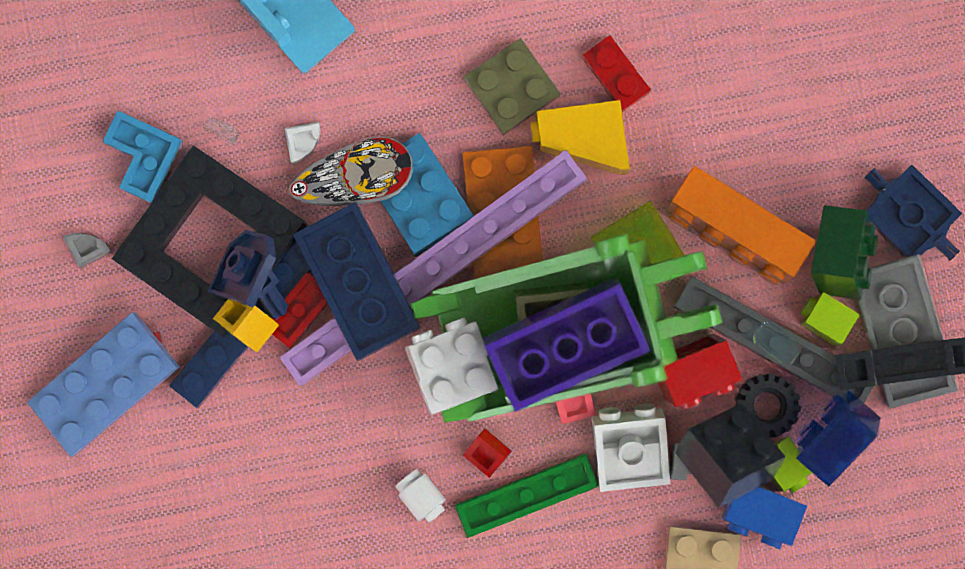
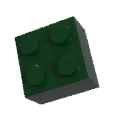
[811,205,878,300]

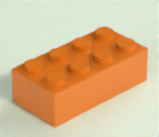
[665,165,817,285]

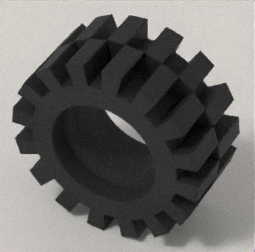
[734,374,801,438]

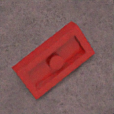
[582,35,651,113]
[270,272,328,349]

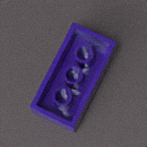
[483,277,650,412]

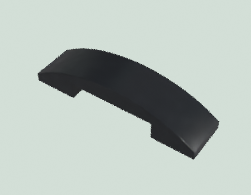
[835,337,965,391]

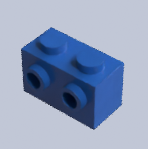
[721,487,807,550]

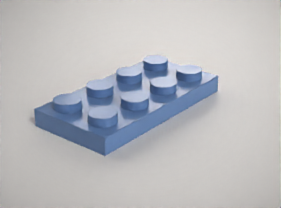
[27,312,180,457]

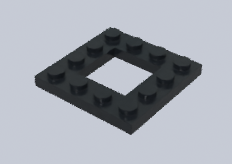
[111,145,307,338]

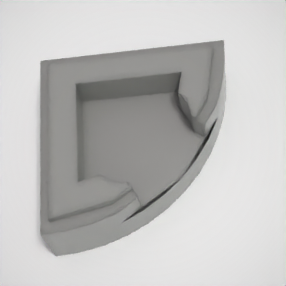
[63,233,112,269]

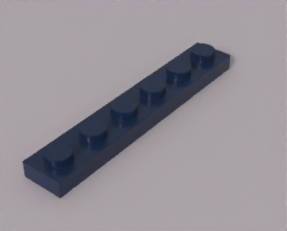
[170,225,311,409]

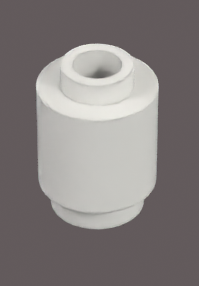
[395,469,446,523]

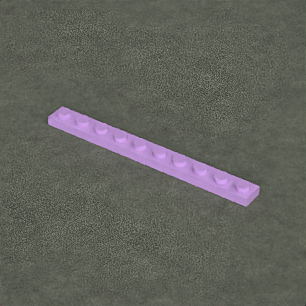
[280,150,587,387]

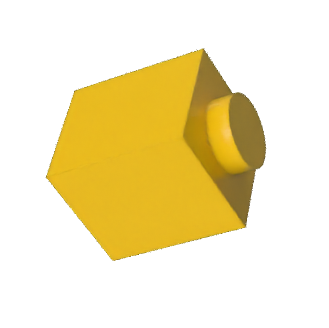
[213,300,279,353]

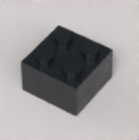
[675,403,786,508]

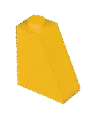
[530,100,630,175]

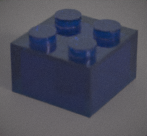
[796,390,881,487]

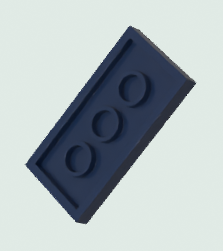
[293,201,422,361]

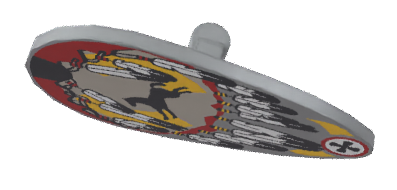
[290,136,413,206]

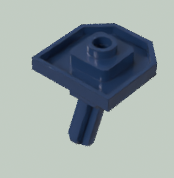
[207,230,288,319]

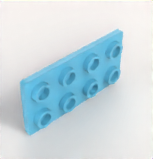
[238,0,355,74]

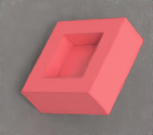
[556,394,596,425]

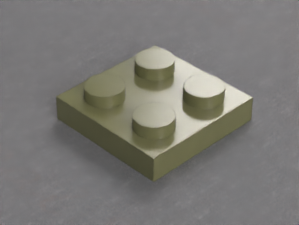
[464,38,560,135]

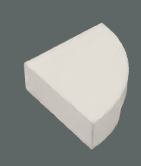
[284,122,320,164]

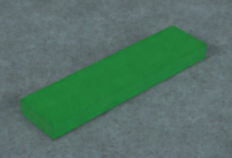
[454,454,599,538]

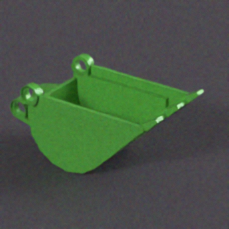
[411,234,722,423]

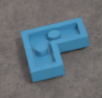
[103,111,183,203]

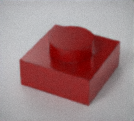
[462,428,512,478]

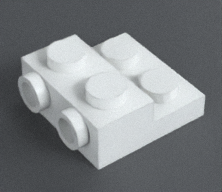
[405,317,498,415]
[592,403,670,492]

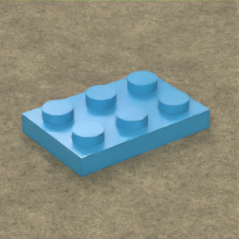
[381,133,474,257]

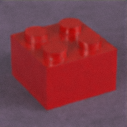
[658,334,742,409]

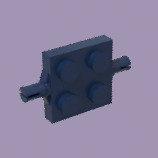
[864,165,962,261]

